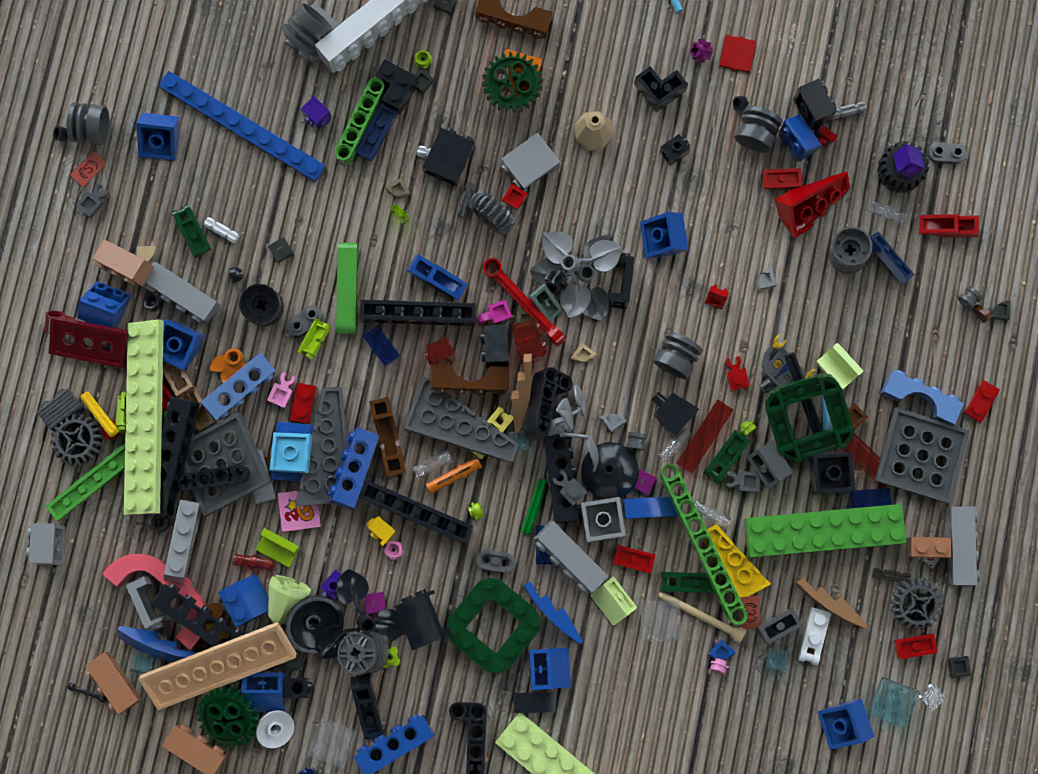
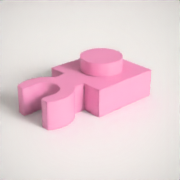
[267,372,296,409]

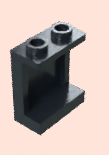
[422,127,476,187]
[608,253,634,309]
[395,589,452,650]

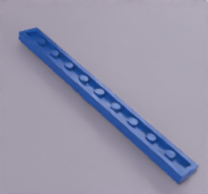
[158,71,326,182]

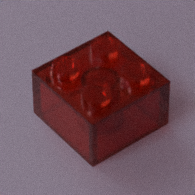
[512,319,547,366]

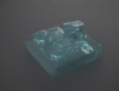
[867,677,920,729]

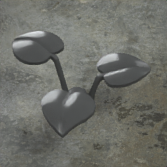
[530,235,613,321]

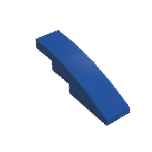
[524,582,583,644]
[118,626,195,663]

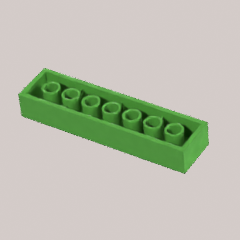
[743,504,907,558]

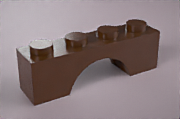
[475,0,553,39]
[430,364,509,396]
[369,397,407,479]

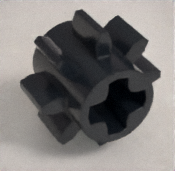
[544,270,568,294]

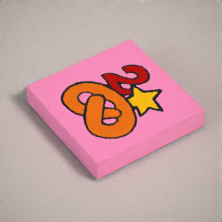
[278,491,321,532]

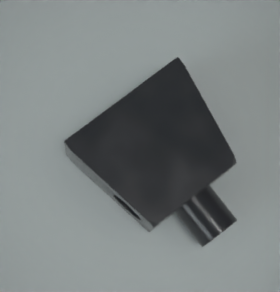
[651,391,699,438]

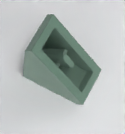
[529,284,563,321]

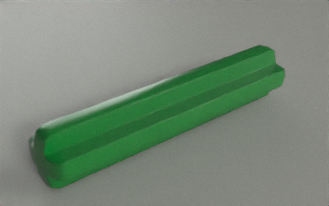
[521,478,548,535]

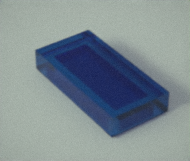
[850,488,892,508]

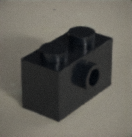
[481,325,509,369]

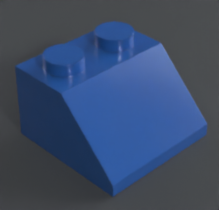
[136,113,180,160]
[640,212,689,259]
[163,319,206,370]
[218,574,269,627]
[817,698,875,750]

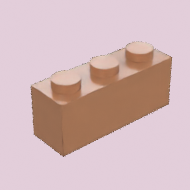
[92,239,154,287]
[85,652,142,714]
[162,724,228,774]

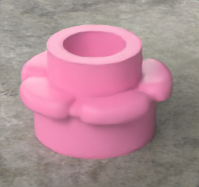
[384,541,403,560]
[710,658,729,674]

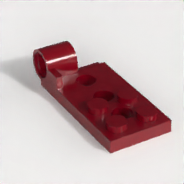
[44,310,129,368]

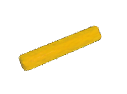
[80,392,118,437]

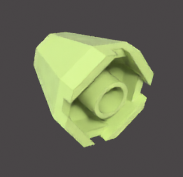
[268,575,312,625]

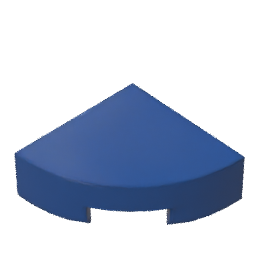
[708,639,736,659]

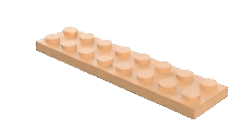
[139,622,297,710]

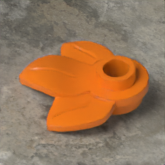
[210,348,246,383]

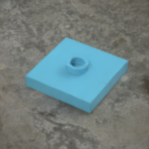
[269,432,313,473]

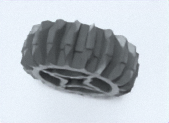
[469,190,515,235]
[50,414,103,466]
[889,577,944,630]

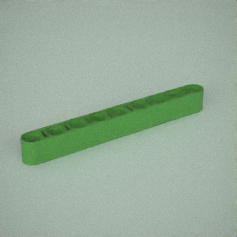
[659,464,748,625]

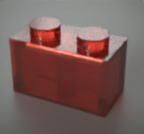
[424,337,456,366]

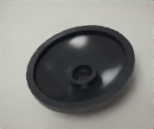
[581,442,639,499]
[285,596,344,653]

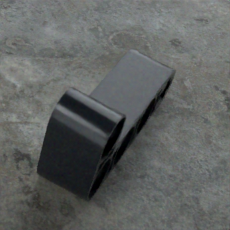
[524,367,573,441]
[449,702,487,774]

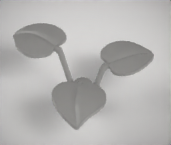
[542,231,622,318]
[548,384,599,472]

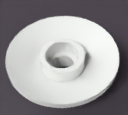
[256,710,294,748]

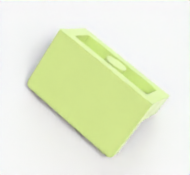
[816,343,863,390]
[590,576,637,625]

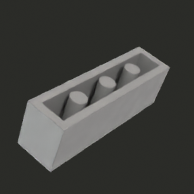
[144,261,220,324]
[164,500,199,584]
[947,506,980,586]
[533,521,608,594]

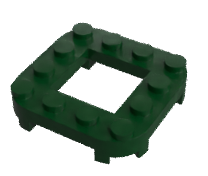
[765,374,854,462]
[446,578,541,673]

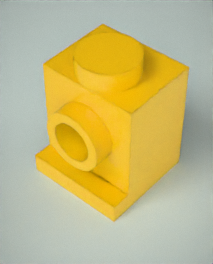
[366,516,397,547]

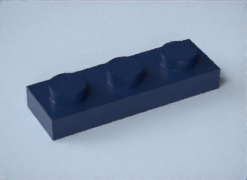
[355,104,398,162]
[870,231,915,284]

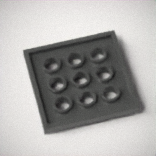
[874,407,970,504]
[184,412,272,516]

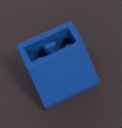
[779,115,821,162]
[77,281,131,328]
[529,647,571,690]
[242,672,285,712]

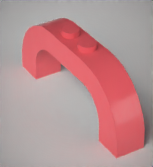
[102,554,207,650]

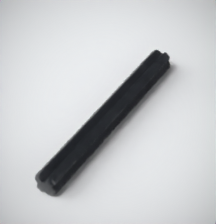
[785,352,823,434]

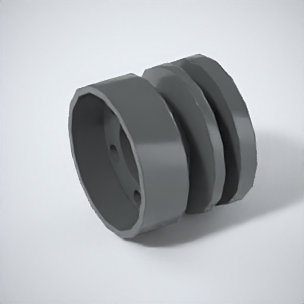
[282,3,333,54]
[66,102,110,145]
[734,106,782,153]
[829,227,872,273]
[652,332,703,380]
[338,632,389,674]

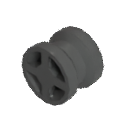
[958,286,983,310]
[626,432,647,451]

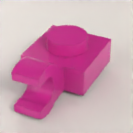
[477,300,512,325]

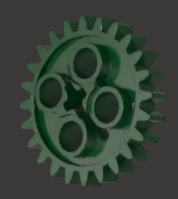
[482,52,543,113]
[196,686,260,749]

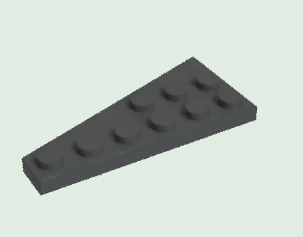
[404,376,520,464]
[295,387,350,507]

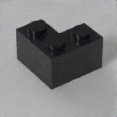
[375,59,419,115]
[634,66,688,113]

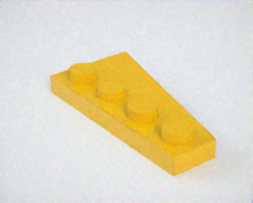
[702,524,771,597]

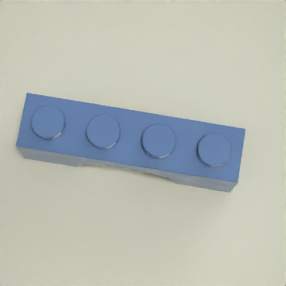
[880,370,964,425]

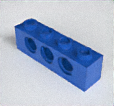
[328,427,379,510]
[354,714,435,774]

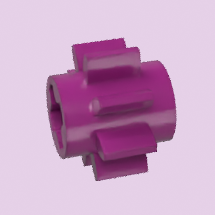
[690,39,713,63]

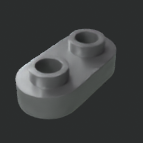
[927,142,967,164]
[288,305,323,337]
[476,550,515,573]

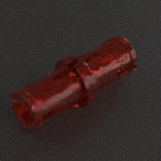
[233,553,274,571]

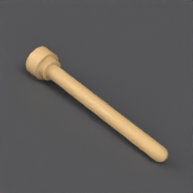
[658,592,747,644]

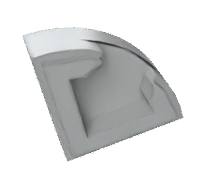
[757,267,777,291]
[600,414,627,433]

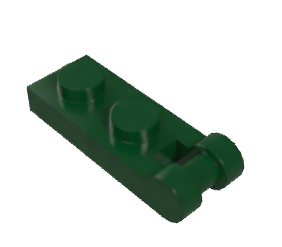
[171,204,212,258]
[703,430,750,485]
[660,572,716,594]

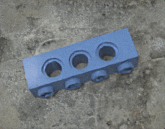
[200,353,275,420]

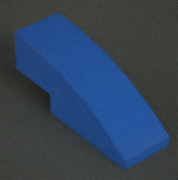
[406,254,468,300]
[623,497,682,520]

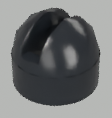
[733,96,749,111]
[53,126,68,141]
[228,267,244,283]
[144,295,161,312]

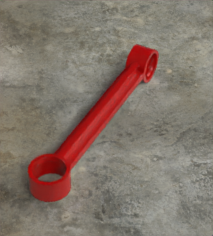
[483,258,567,347]

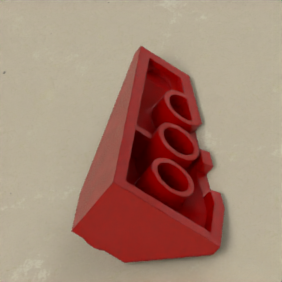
[775,171,850,238]

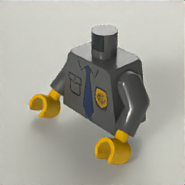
[759,334,816,394]

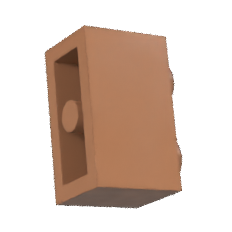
[906,537,951,559]

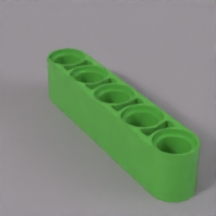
[335,78,386,165]
[336,243,359,334]

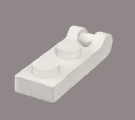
[798,607,831,666]

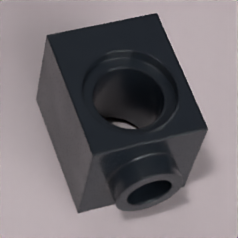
[283,678,313,698]

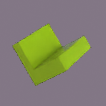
[255,528,301,568]

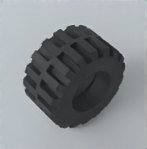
[877,141,929,193]

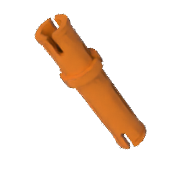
[426,457,482,494]

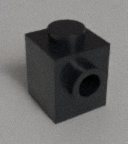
[659,134,690,166]

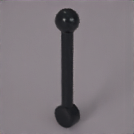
[67,683,107,703]

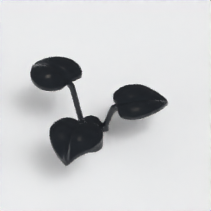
[319,569,405,658]

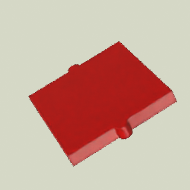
[719,35,756,72]

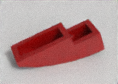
[919,214,980,238]

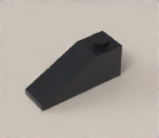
[351,673,384,739]

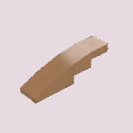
[511,354,532,434]
[163,362,217,432]
[794,577,868,628]

